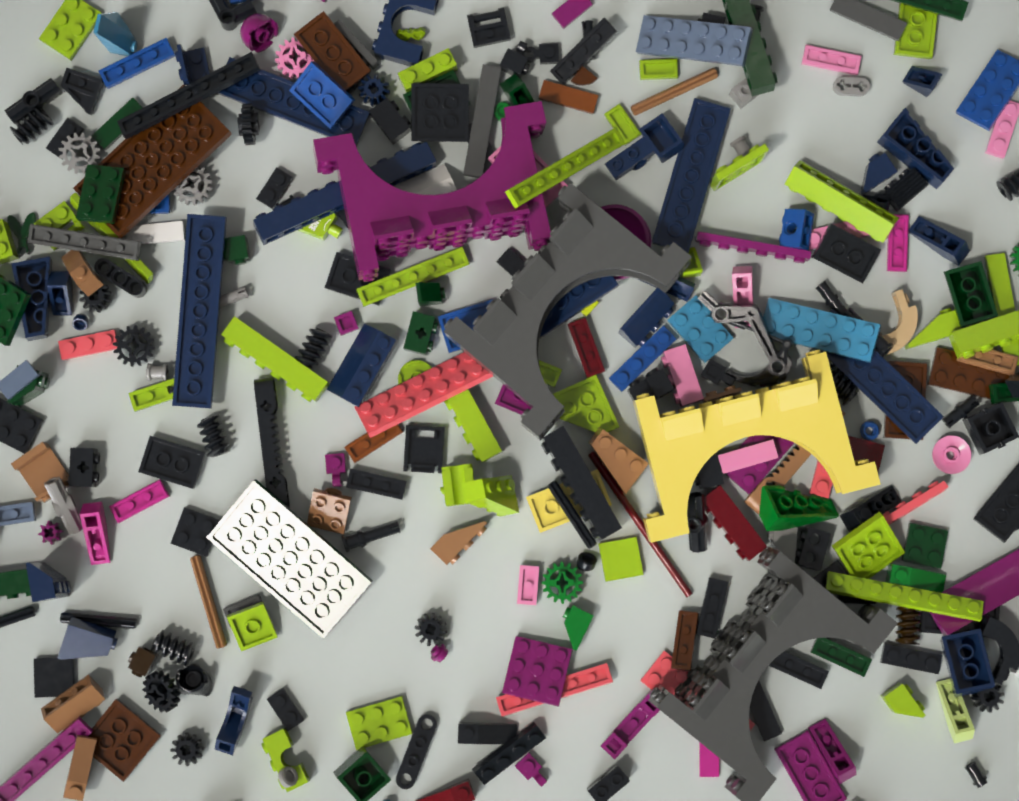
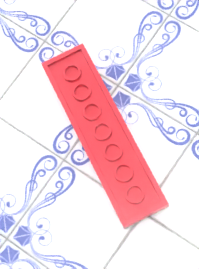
[355,352,493,438]

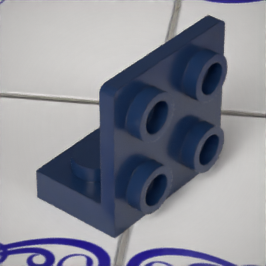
[175,44,210,85]

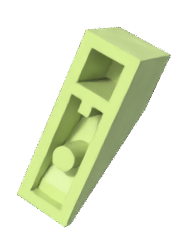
[936,679,975,743]

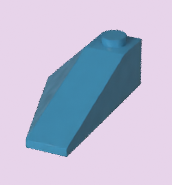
[93,12,137,56]

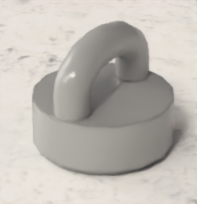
[278,767,298,788]

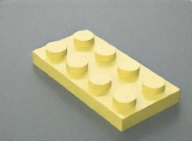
[526,469,612,533]

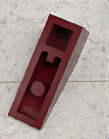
[416,778,476,801]

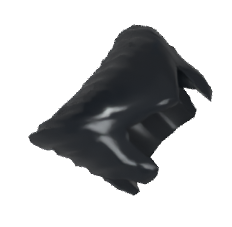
[175,663,212,697]

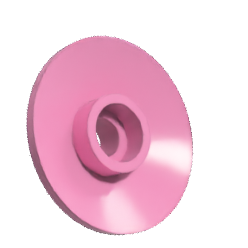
[932,436,971,474]

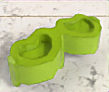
[396,27,426,41]

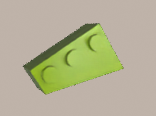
[463,475,519,517]

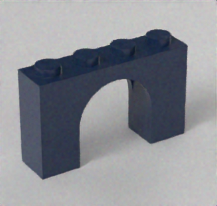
[372,0,439,67]

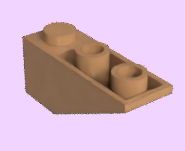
[430,521,487,565]

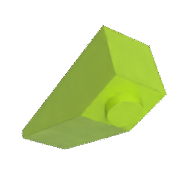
[905,308,963,350]

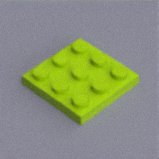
[710,144,769,191]
[832,512,905,579]

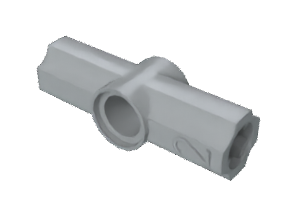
[44,476,83,535]

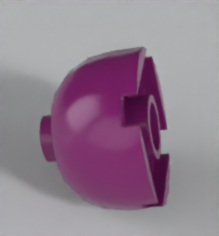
[240,13,279,53]

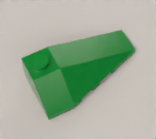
[759,485,839,531]

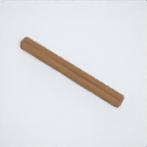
[631,68,718,116]
[190,555,227,649]

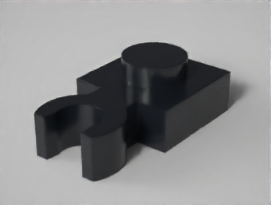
[526,43,559,65]

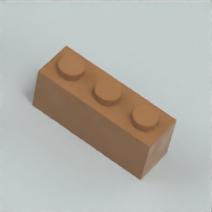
[41,674,105,734]

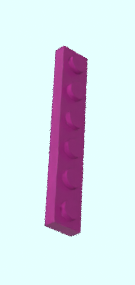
[695,231,812,264]
[0,716,93,801]

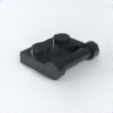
[467,7,511,48]

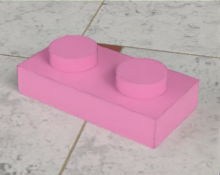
[517,565,539,605]

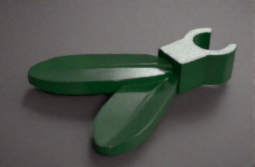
[7,212,36,256]

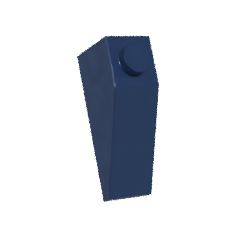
[908,216,970,266]

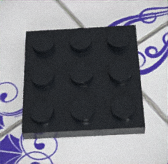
[411,83,469,142]

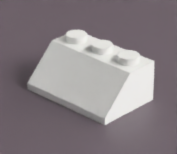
[394,164,457,195]

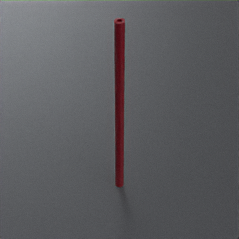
[588,451,693,598]

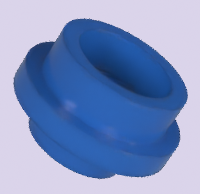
[860,421,879,440]

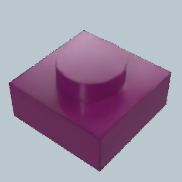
[334,311,359,336]

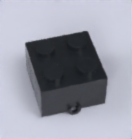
[962,402,1019,455]

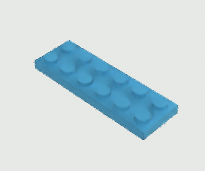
[763,298,881,363]

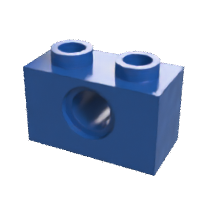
[779,209,814,251]

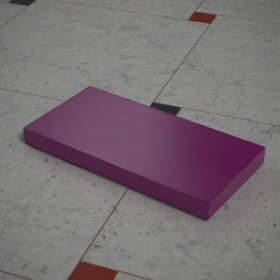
[774,730,847,801]

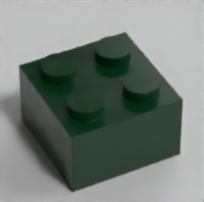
[333,746,391,801]

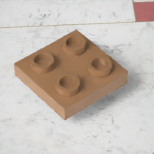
[307,488,352,534]

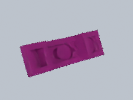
[600,689,660,759]

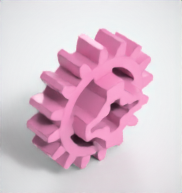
[275,37,314,79]

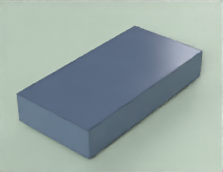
[0,360,40,400]

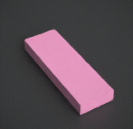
[801,44,861,76]
[718,439,779,474]

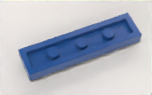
[99,38,175,89]
[609,325,676,392]

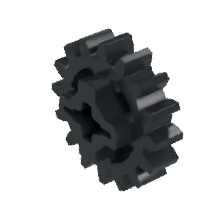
[237,103,260,145]
[113,325,155,367]
[142,670,181,713]

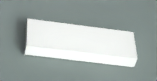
[126,221,185,245]

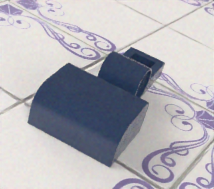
[605,113,684,180]

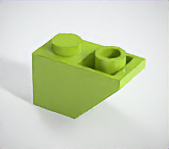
[880,682,926,718]

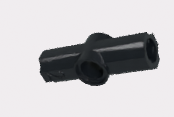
[4,78,61,124]
[687,492,708,553]

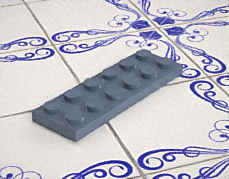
[636,15,753,67]

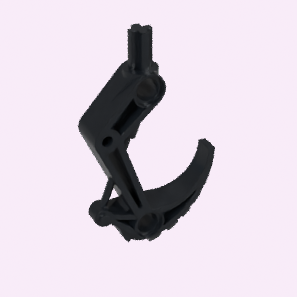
[697,291,793,387]

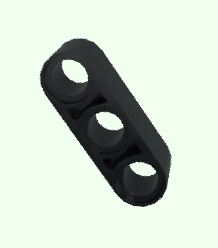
[94,258,147,298]

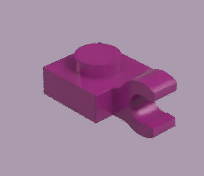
[325,453,346,487]
[515,753,547,787]

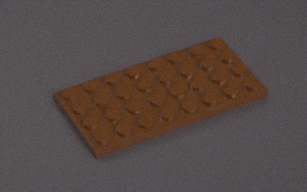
[73,84,232,239]

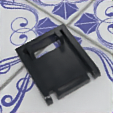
[403,425,445,474]

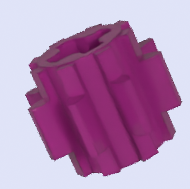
[38,521,64,545]

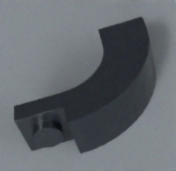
[979,613,1019,685]

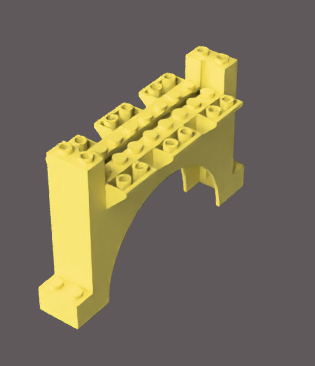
[633,349,881,543]

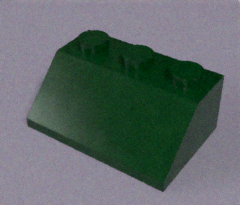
[944,261,998,327]

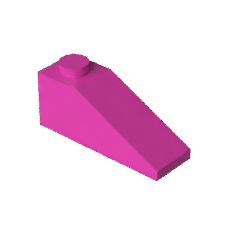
[80,501,111,565]

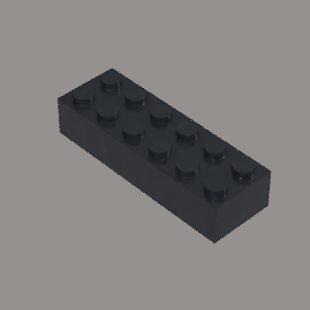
[541,426,622,541]

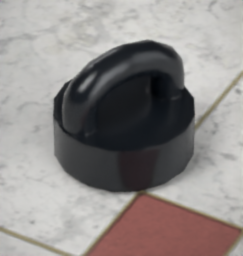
[576,552,597,571]

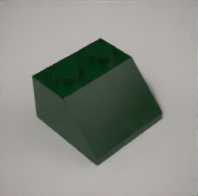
[7,365,50,406]

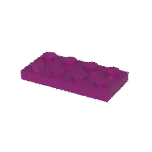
[725,435,794,495]

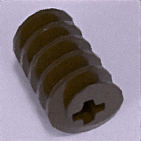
[895,606,921,645]

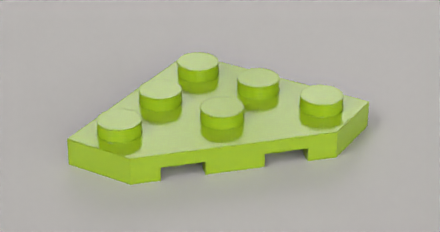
[553,375,619,432]

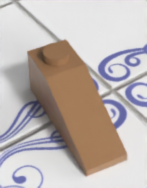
[61,250,103,297]
[63,735,97,801]

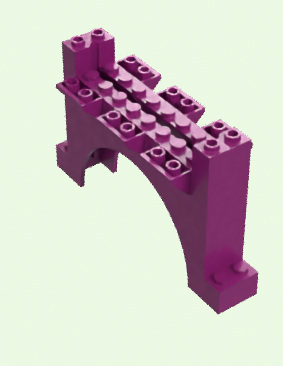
[313,101,551,282]

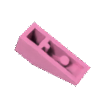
[732,266,754,328]

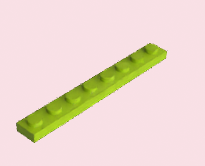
[505,128,625,209]
[825,571,984,622]

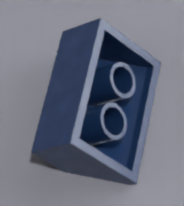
[618,287,675,348]
[26,562,71,602]
[940,629,995,697]

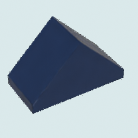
[902,66,942,97]

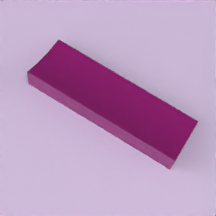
[930,549,1019,636]

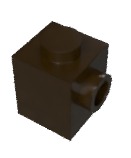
[128,646,159,678]

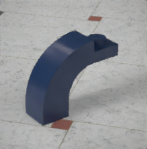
[215,686,253,756]

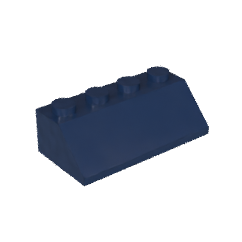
[327,324,398,407]

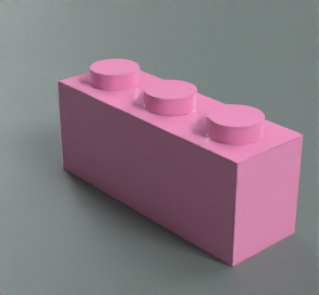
[661,344,704,407]

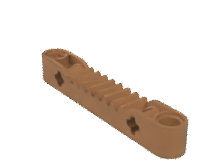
[744,410,846,515]

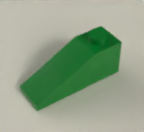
[885,564,946,593]

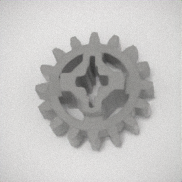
[59,133,101,174]
[173,166,213,206]

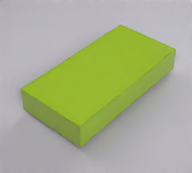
[639,59,678,80]
[604,103,641,146]

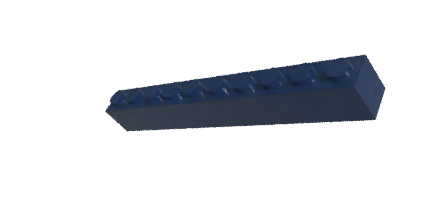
[253,142,437,245]

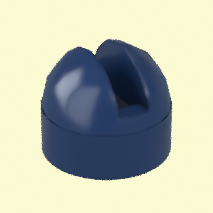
[72,314,89,331]

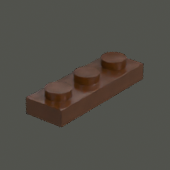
[671,610,699,671]

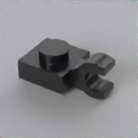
[701,359,736,386]

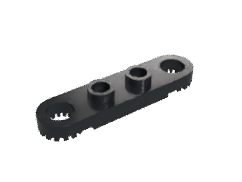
[396,714,437,789]

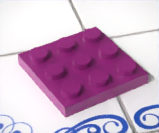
[502,636,572,707]

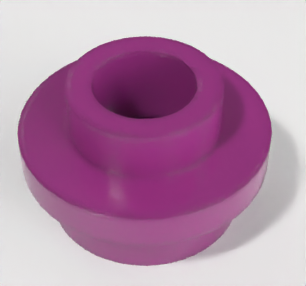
[431,643,448,662]

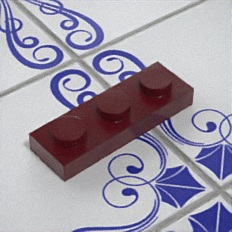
[567,317,605,378]

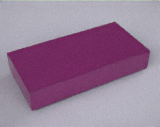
[552,0,593,29]

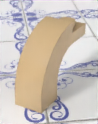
[879,289,918,356]

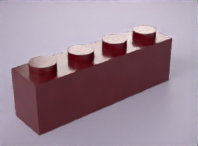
[704,485,767,561]

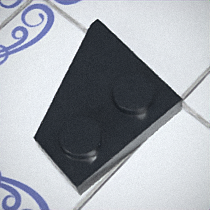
[61,68,103,115]

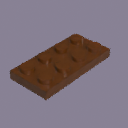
[294,11,371,91]
[927,347,1010,400]
[883,361,927,440]

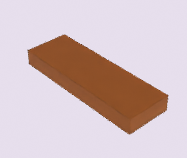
[539,80,598,115]
[345,424,403,463]

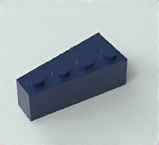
[877,108,954,189]
[11,256,52,341]

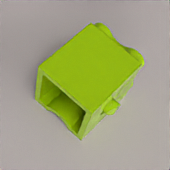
[440,464,474,507]

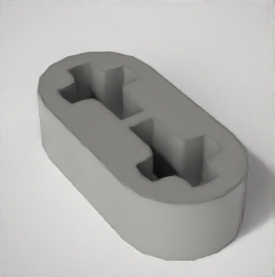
[833,77,870,97]

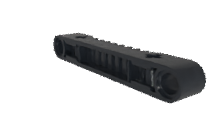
[254,377,290,508]

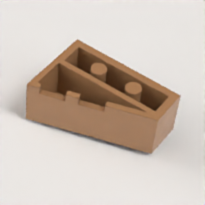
[588,427,649,494]

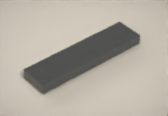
[830,0,907,42]

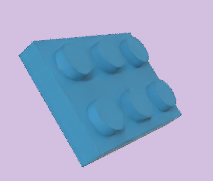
[667,295,734,364]

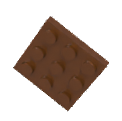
[88,699,162,782]

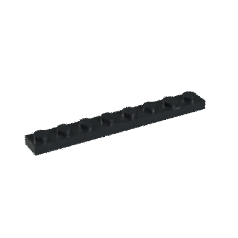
[117,52,261,139]

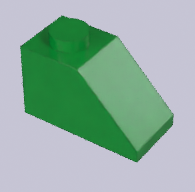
[562,605,594,651]

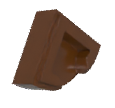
[571,66,597,86]

